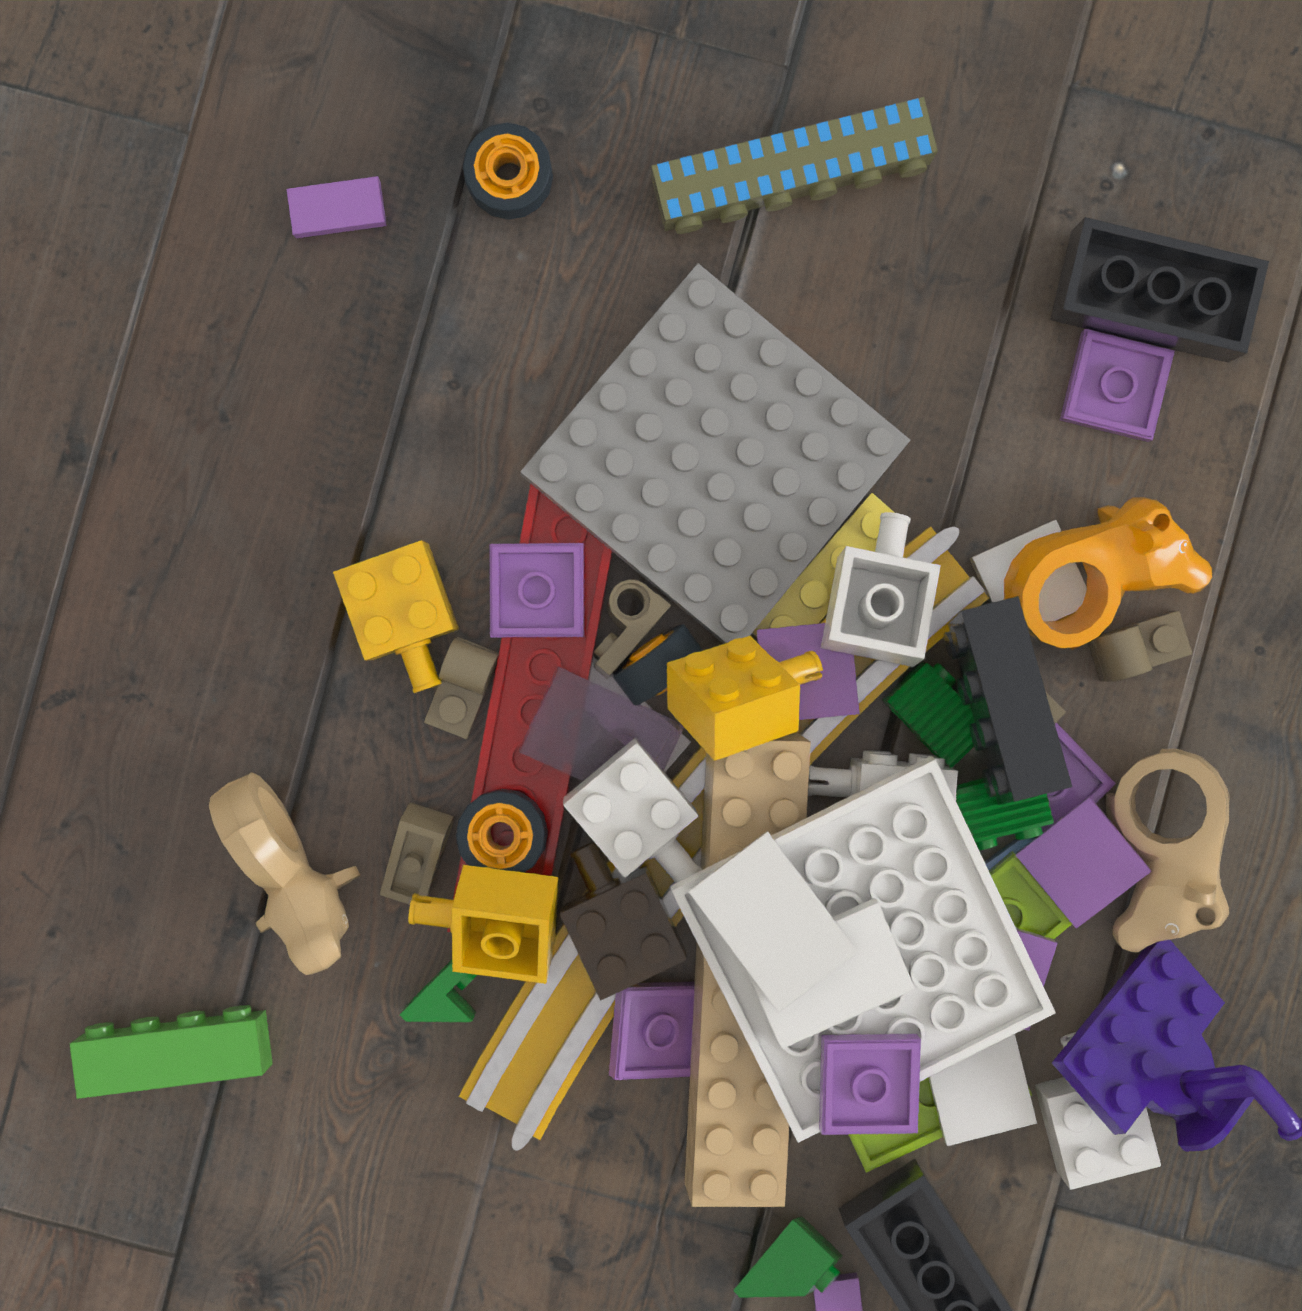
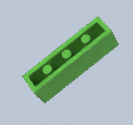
[70,1005,273,1099]

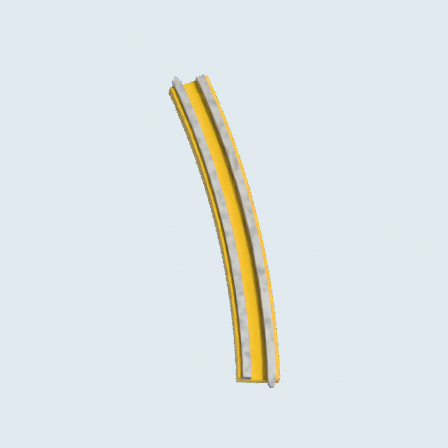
[459,527,989,1150]

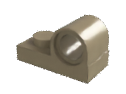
[594,579,671,679]
[1088,610,1193,682]
[424,637,499,739]
[380,802,454,905]

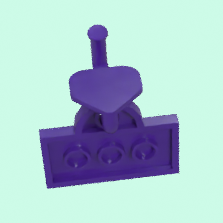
[1052,940,1302,1152]

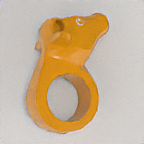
[1004,497,1212,650]

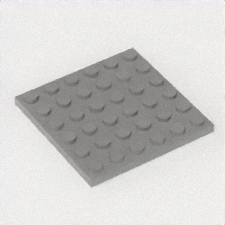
[520,263,910,644]

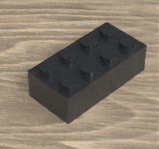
[1050,217,1269,363]
[944,596,1072,805]
[838,1159,1014,1311]

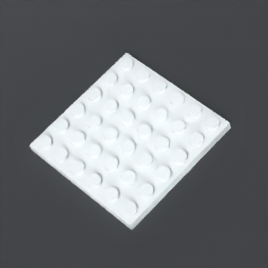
[670,756,1056,1143]

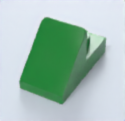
[400,959,477,1022]

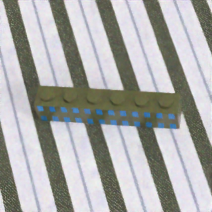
[651,97,938,234]

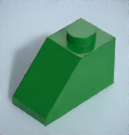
[733,1216,843,1298]

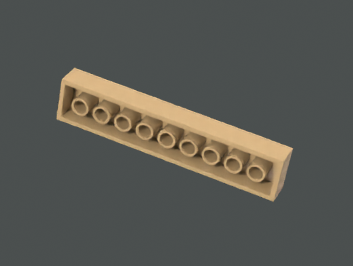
[685,733,811,1207]

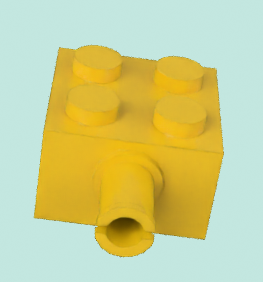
[333,540,459,693]
[667,636,823,761]
[408,865,558,984]

